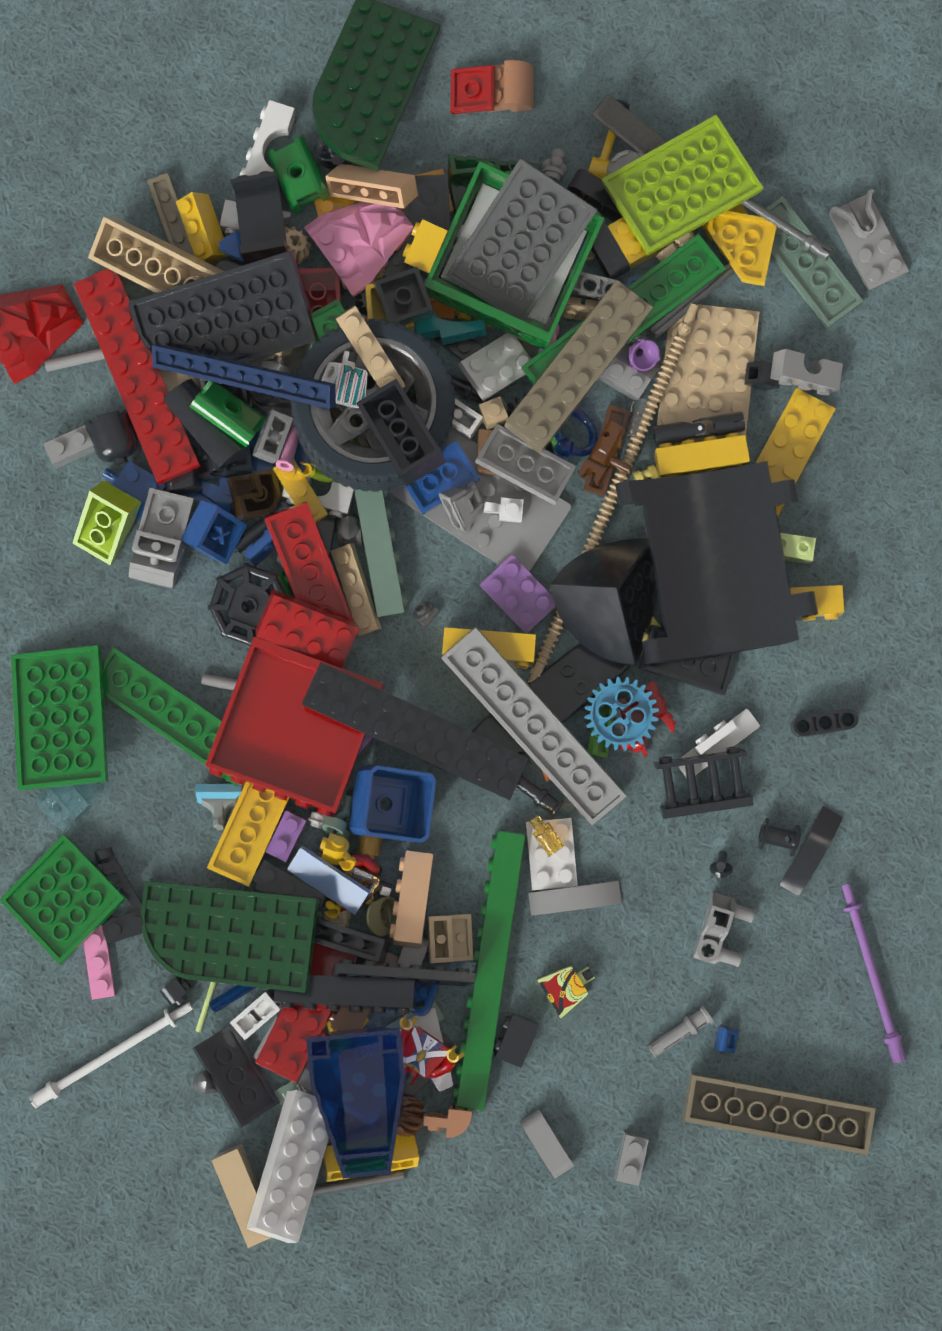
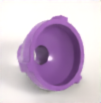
[629,337,660,371]

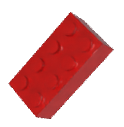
[255,590,359,668]

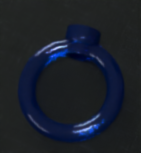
[554,408,598,458]

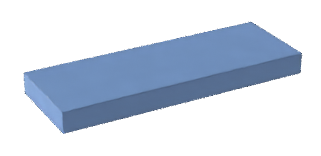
[287,845,370,915]

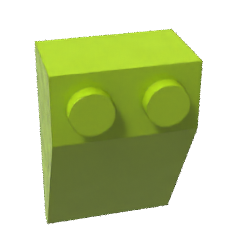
[72,480,141,565]

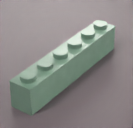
[354,489,408,618]

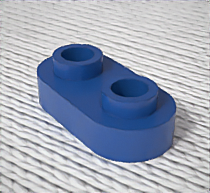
[411,984,439,1016]

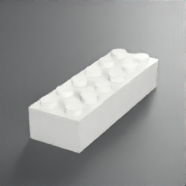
[246,1090,338,1243]

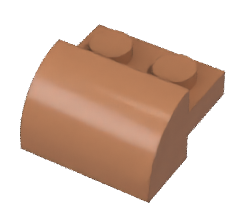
[489,60,534,112]
[423,1105,472,1138]

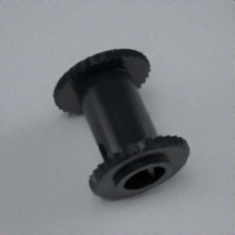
[758,818,801,857]

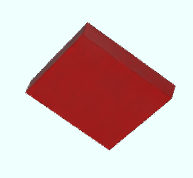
[450,65,495,114]

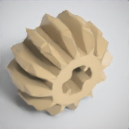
[285,226,312,265]

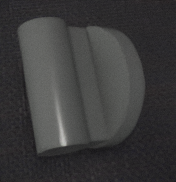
[414,601,440,628]

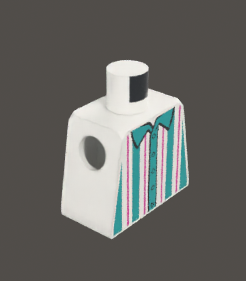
[321,351,368,408]

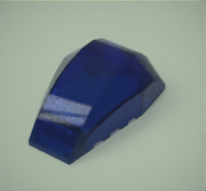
[306,1027,407,1179]

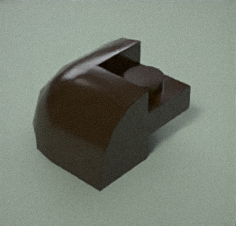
[227,469,281,520]

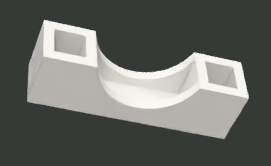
[240,100,296,176]

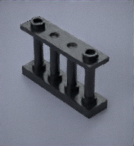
[653,746,754,819]

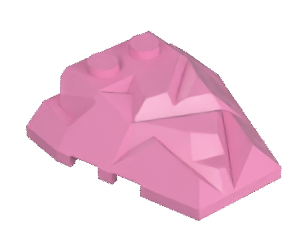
[304,202,414,298]

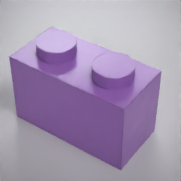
[265,811,308,862]

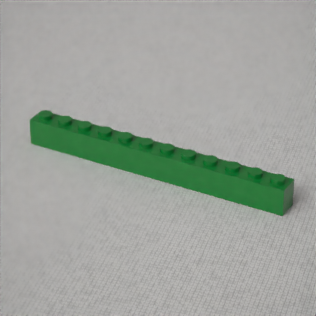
[453,831,525,1111]

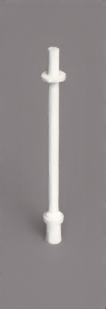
[29,1002,193,1109]

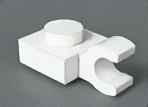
[483,497,524,523]

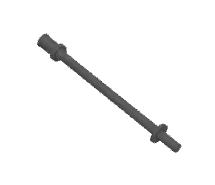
[741,198,834,261]

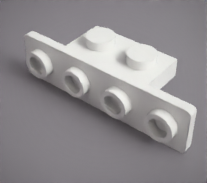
[678,709,760,777]

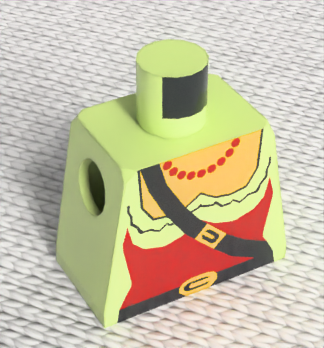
[537,965,595,1018]

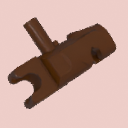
[579,420,632,486]

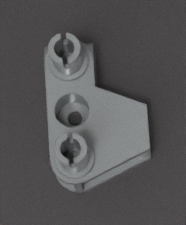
[693,892,755,967]

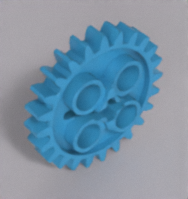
[584,677,659,751]

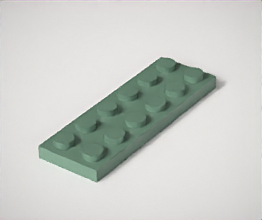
[756,196,863,329]

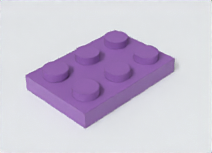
[480,554,555,634]

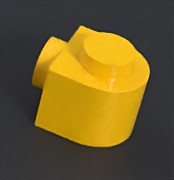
[319,833,349,865]

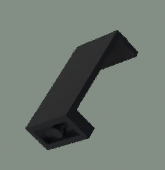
[230,171,288,263]

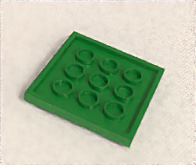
[0,834,127,965]

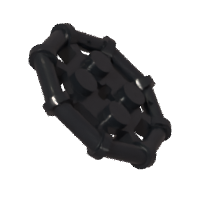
[208,563,286,647]

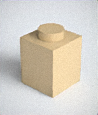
[479,397,508,430]

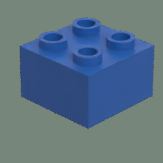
[181,500,247,565]

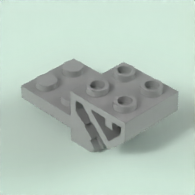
[128,488,195,589]

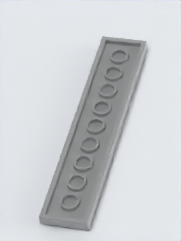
[441,626,627,825]

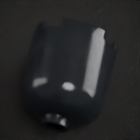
[84,409,137,466]

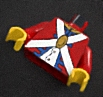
[398,1015,464,1085]

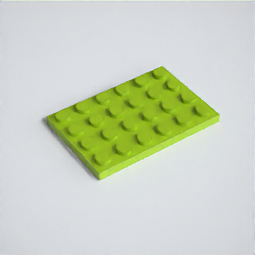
[601,115,763,256]

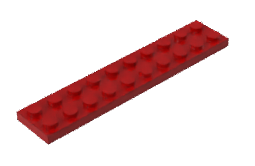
[73,269,200,484]

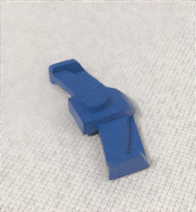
[185,477,233,514]

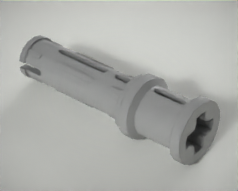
[647,1005,714,1058]

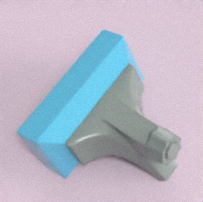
[195,784,243,830]

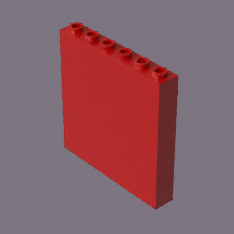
[205,637,384,817]

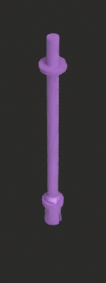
[842,883,907,1063]

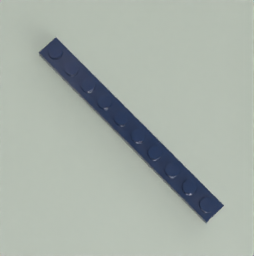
[152,343,336,409]

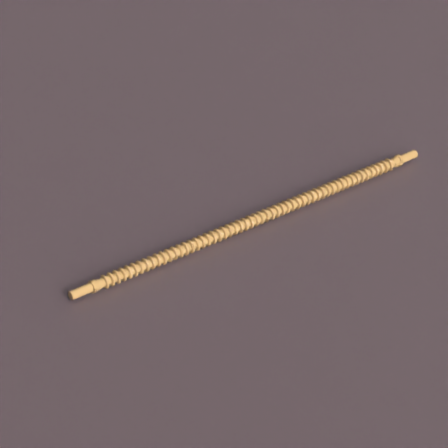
[528,303,698,682]

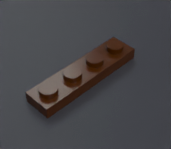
[583,405,630,497]

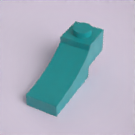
[415,313,486,345]

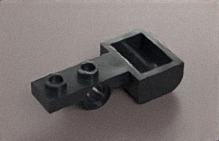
[165,444,254,495]

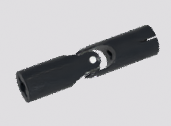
[652,411,745,446]

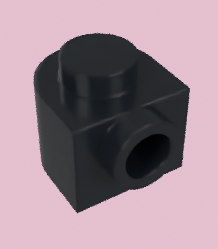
[159,977,192,1006]

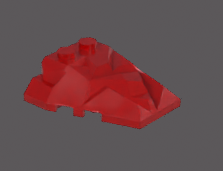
[0,284,84,384]

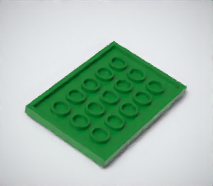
[11,645,109,791]

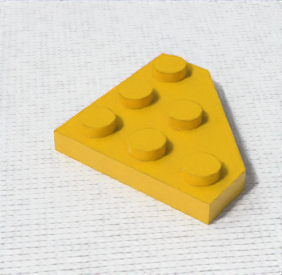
[707,211,777,286]

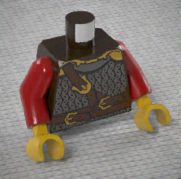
[325,852,392,919]

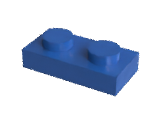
[244,529,276,567]

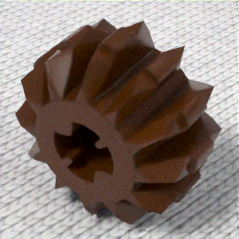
[389,1096,425,1137]

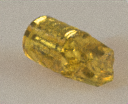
[529,815,565,857]

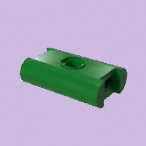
[267,136,330,214]
[190,381,267,447]

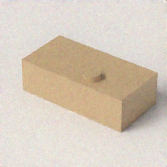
[211,1143,272,1248]

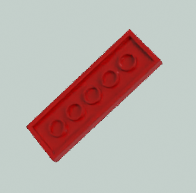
[264,501,354,622]
[255,943,359,1084]

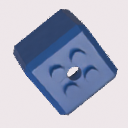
[349,765,436,843]

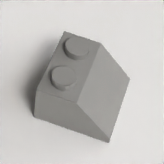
[600,344,661,403]

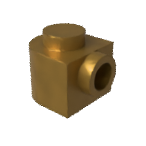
[357,835,383,860]

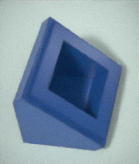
[714,1027,739,1053]

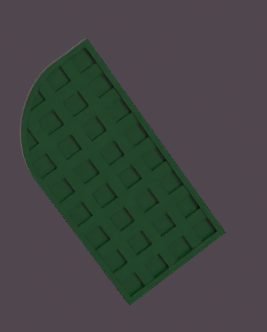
[312,0,440,171]
[140,881,319,993]

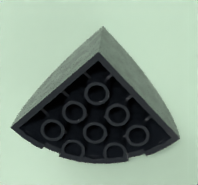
[550,538,656,665]

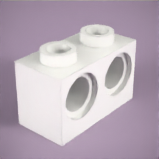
[230,990,282,1040]

